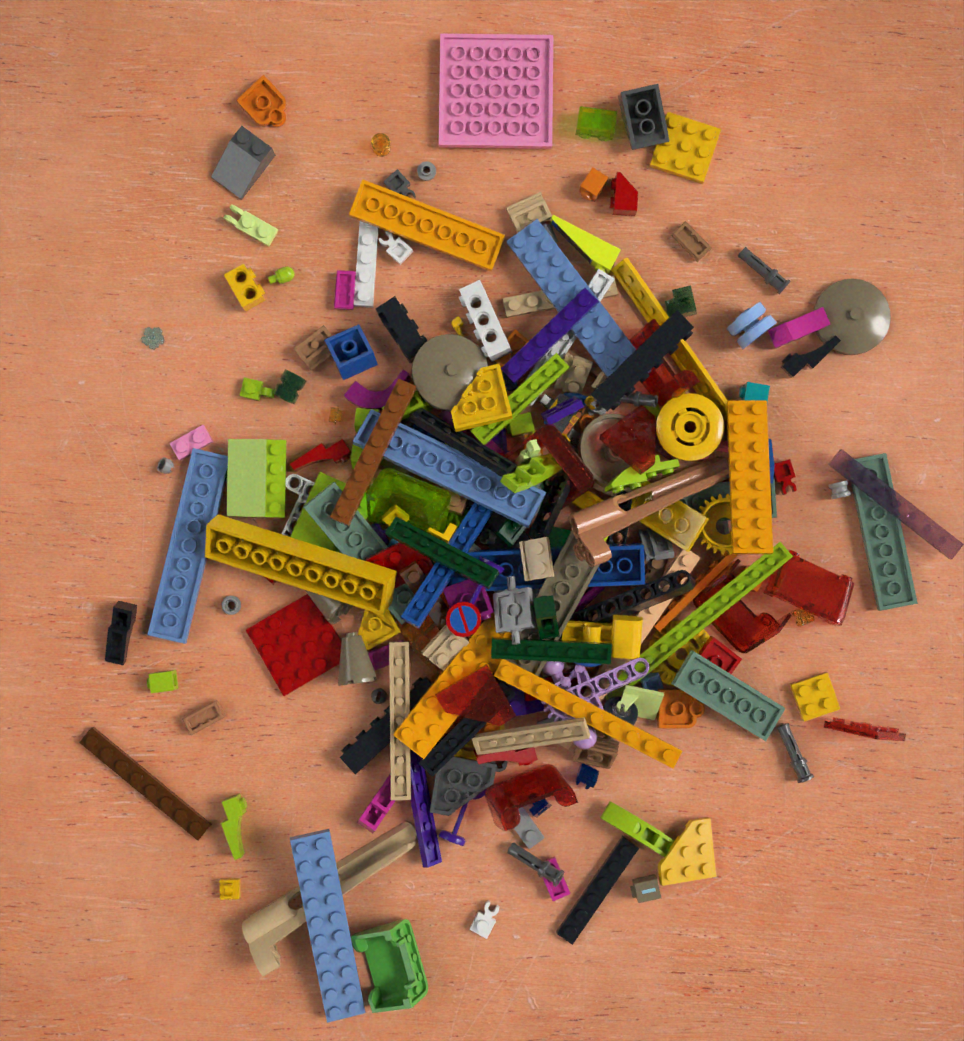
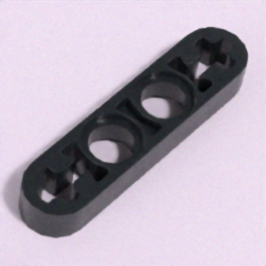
[529,472,573,539]

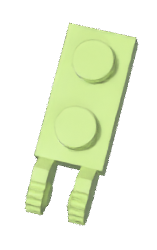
[223,204,279,247]

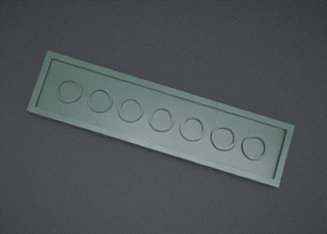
[847,453,918,611]
[303,482,414,625]

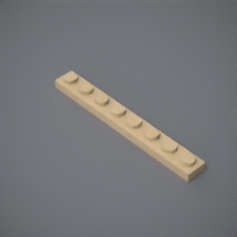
[389,642,411,800]

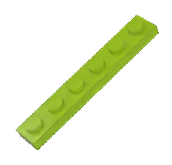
[471,353,569,445]

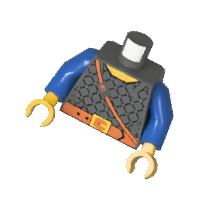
[539,392,596,448]

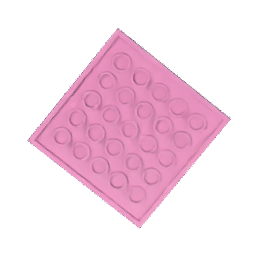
[439,34,553,149]

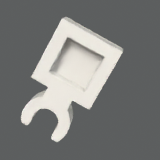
[379,231,413,265]
[470,900,499,939]

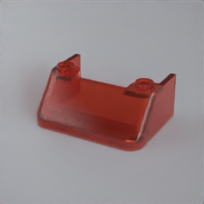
[504,423,594,515]
[693,559,792,653]

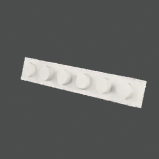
[354,221,379,308]

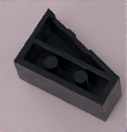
[376,296,428,363]

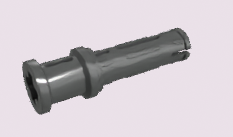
[738,247,791,294]
[777,723,814,783]
[507,843,565,887]

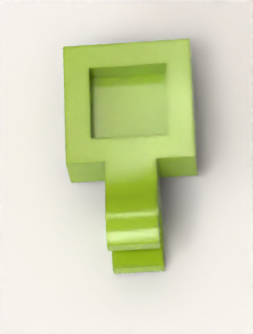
[240,377,275,401]

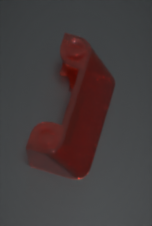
[629,319,700,407]
[764,550,855,626]
[485,764,578,831]

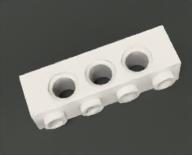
[459,280,512,361]

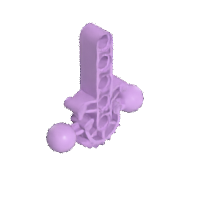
[541,658,649,749]

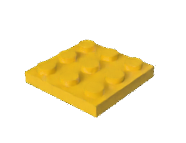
[649,112,721,184]

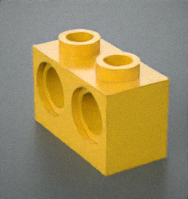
[224,264,266,311]

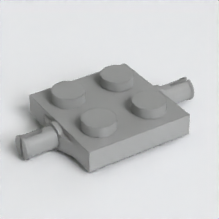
[493,576,535,645]

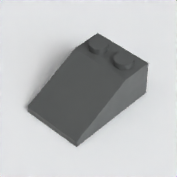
[618,84,669,150]
[211,125,276,200]

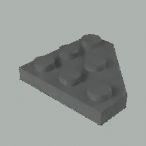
[430,756,497,816]

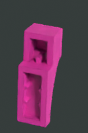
[768,307,831,349]
[357,773,396,834]

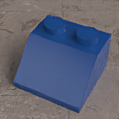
[325,324,378,380]

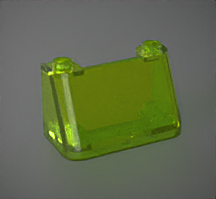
[366,468,451,534]

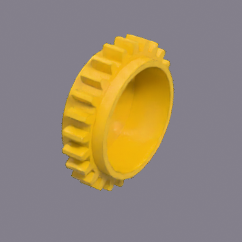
[697,494,732,556]

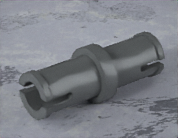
[619,391,658,407]

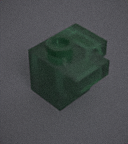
[665,285,697,317]

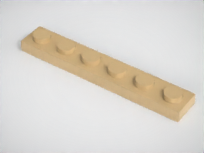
[503,276,618,318]
[471,717,590,755]

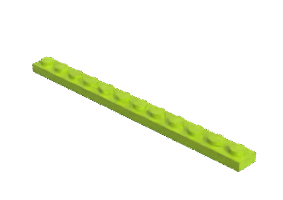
[605,542,793,700]

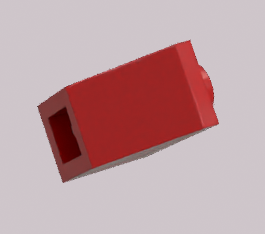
[610,172,638,216]

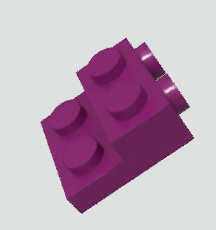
[443,579,494,621]

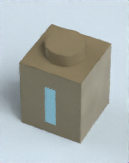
[630,874,661,903]

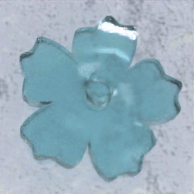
[141,327,165,350]

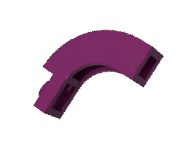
[344,369,410,411]

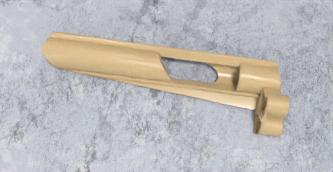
[242,822,418,976]

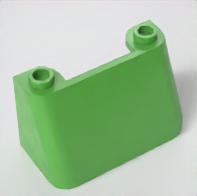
[351,919,428,1013]

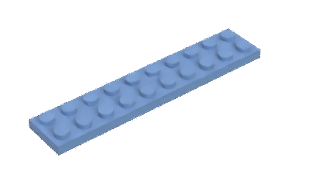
[507,219,651,377]
[353,409,546,528]
[147,448,228,644]
[290,829,366,1023]

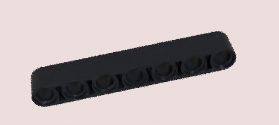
[569,570,696,624]

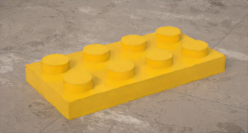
[631,481,709,552]

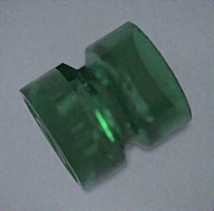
[272,369,307,405]

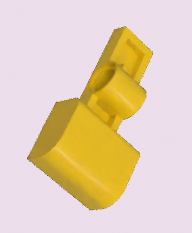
[562,615,643,659]

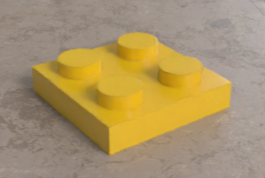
[790,672,840,722]

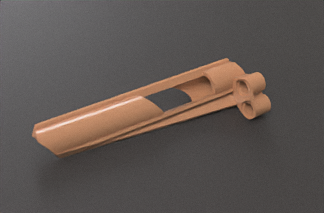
[568,457,729,567]

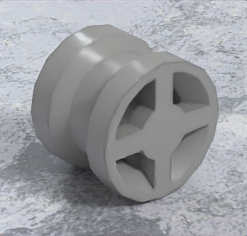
[828,480,851,499]

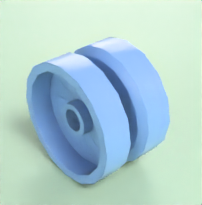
[726,302,777,349]

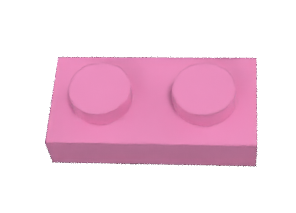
[170,425,214,461]

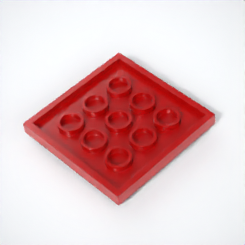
[246,594,342,696]

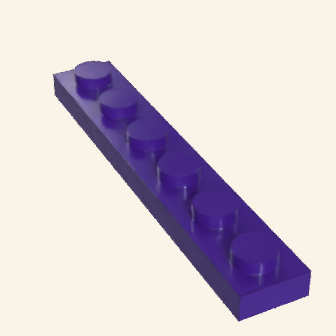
[501,288,599,383]
[410,749,442,868]

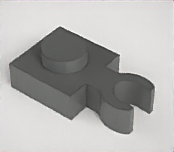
[383,169,416,198]

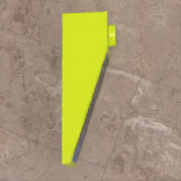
[550,215,621,274]

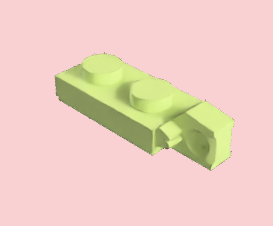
[513,439,541,473]

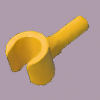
[451,316,464,337]

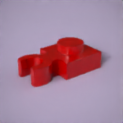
[774,459,797,495]

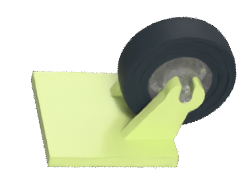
[603,685,664,725]

